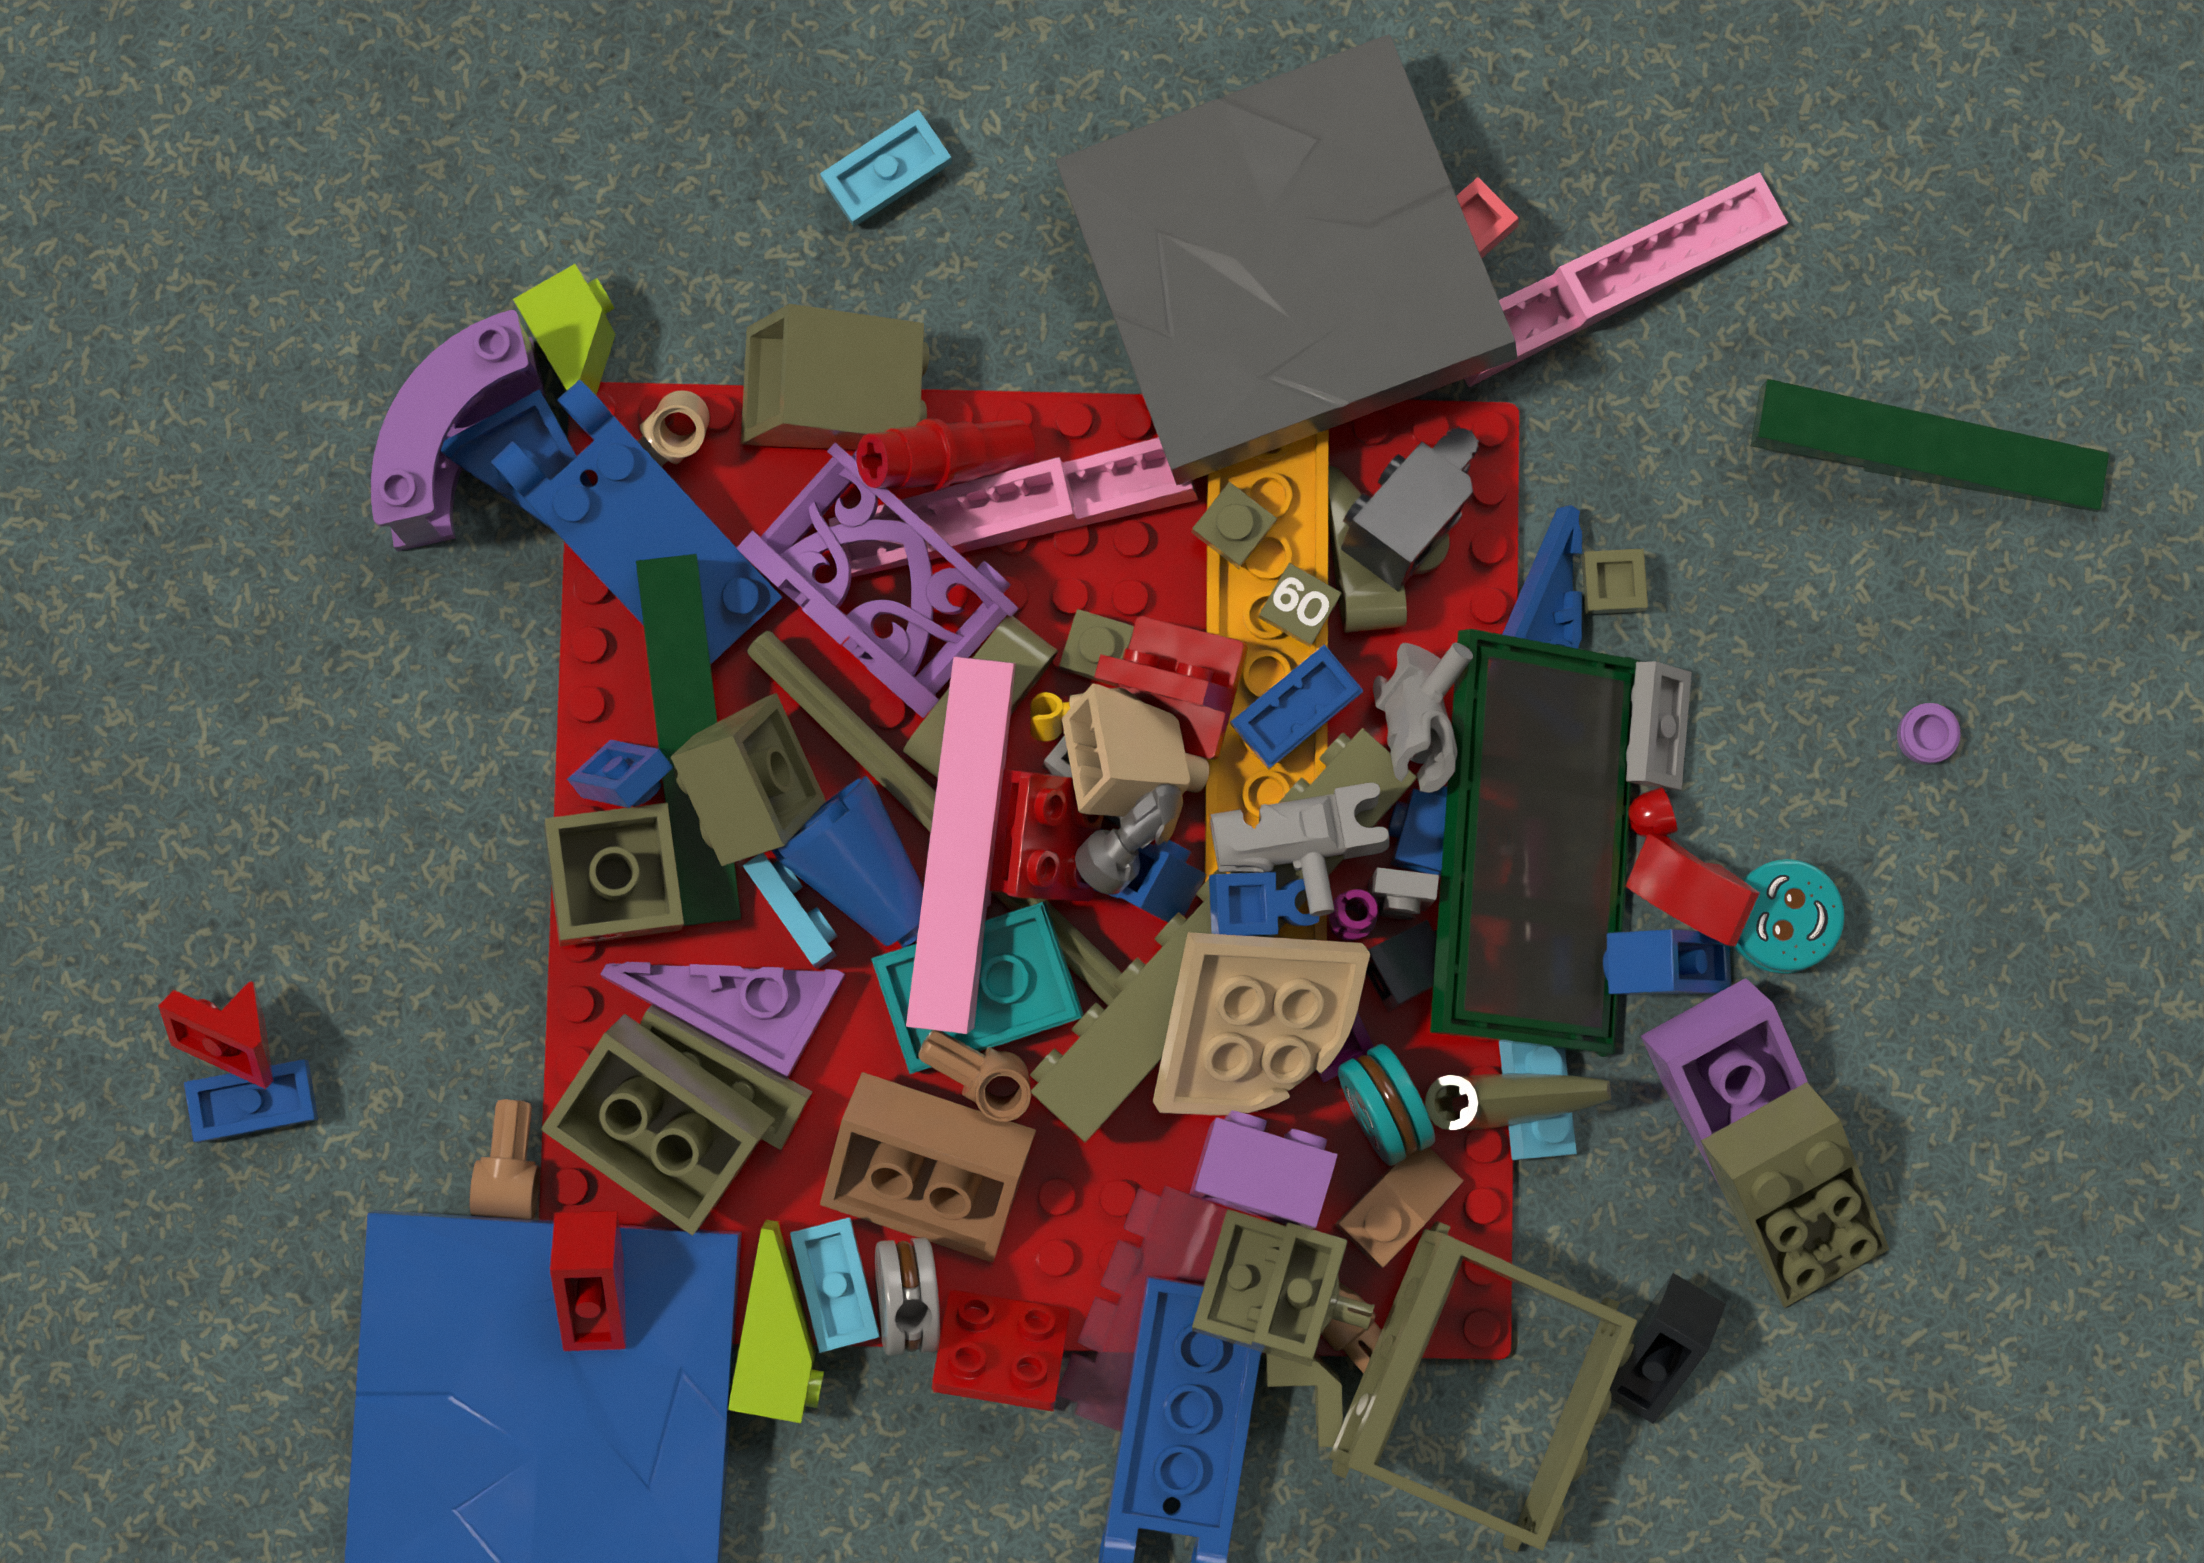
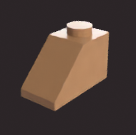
[1334,1147,1463,1268]

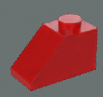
[550,1211,626,1351]

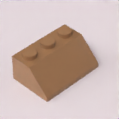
[820,1072,1036,1263]

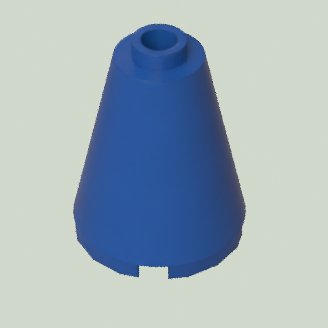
[771,776,924,948]

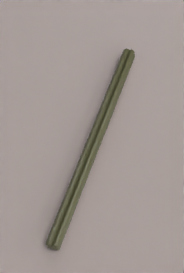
[747,631,1122,1006]

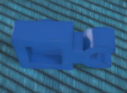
[1209,872,1319,936]

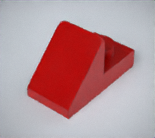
[158,981,273,1089]

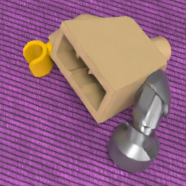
[1030,683,1209,895]

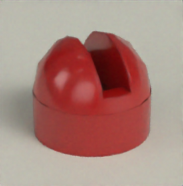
[1629,787,1678,838]

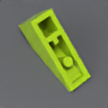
[728,1219,824,1423]

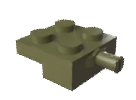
[1192,1209,1375,1367]

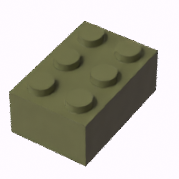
[540,1014,775,1236]

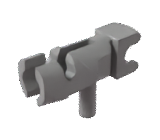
[1373,643,1473,793]
[1210,782,1389,916]

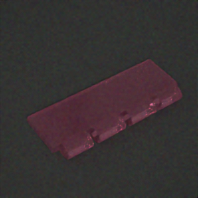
[1057,1185,1227,1432]

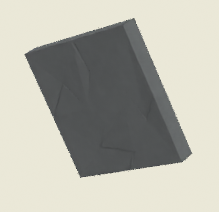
[1055,34,1517,486]

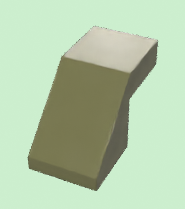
[1265,1352,1343,1447]

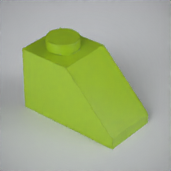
[513,264,616,395]

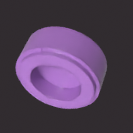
[1897,703,1960,765]

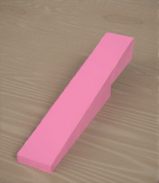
[1464,172,1788,387]
[828,437,1198,577]
[906,656,1016,1034]

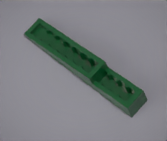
[1750,379,2109,512]
[636,554,741,926]

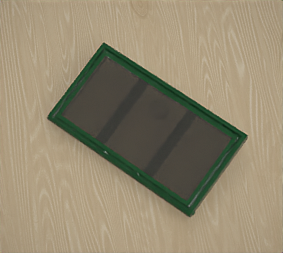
[1430,629,1640,1057]

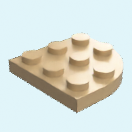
[1153,932,1370,1115]

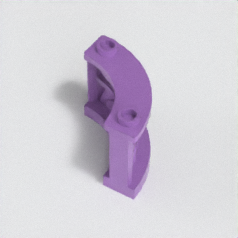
[371,310,547,552]
[737,443,1019,718]

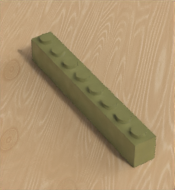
[1030,728,1417,1143]

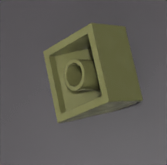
[671,693,826,866]

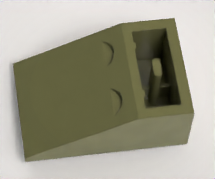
[1701,1082,1890,1308]

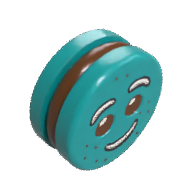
[1734,859,1844,974]
[1338,1044,1435,1166]

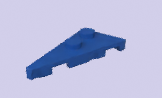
[441,389,593,531]
[1487,505,1582,744]

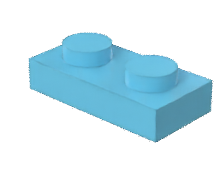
[820,109,952,227]
[743,853,838,969]
[1499,1041,1577,1160]
[790,1217,881,1353]

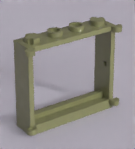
[1329,1221,1637,1553]

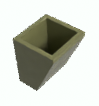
[741,304,929,450]

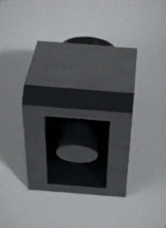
[1366,920,1437,1013]
[1609,1273,1726,1424]

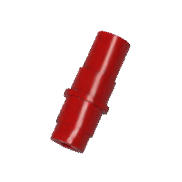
[856,418,1035,492]

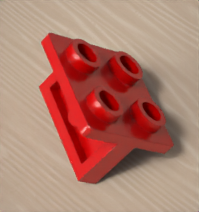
[1094,616,1248,760]
[990,769,1104,902]
[931,1290,1069,1412]

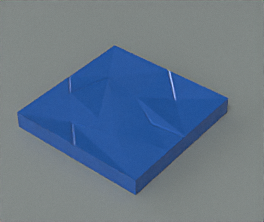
[344,1210,742,1563]

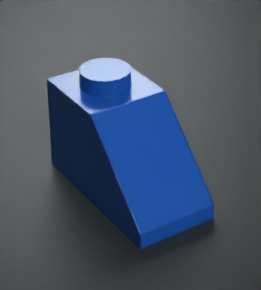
[1603,929,1731,995]

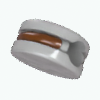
[875,1237,940,1356]

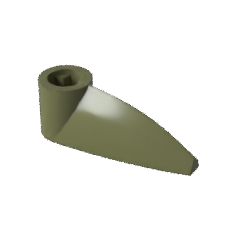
[1328,466,1407,633]
[1425,1073,1611,1130]

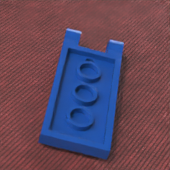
[490,379,782,664]
[1098,1276,1261,1563]

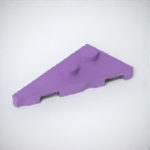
[600,962,845,1078]

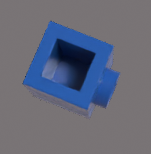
[1387,786,1447,879]
[1116,840,1207,923]

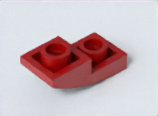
[1625,833,1760,946]

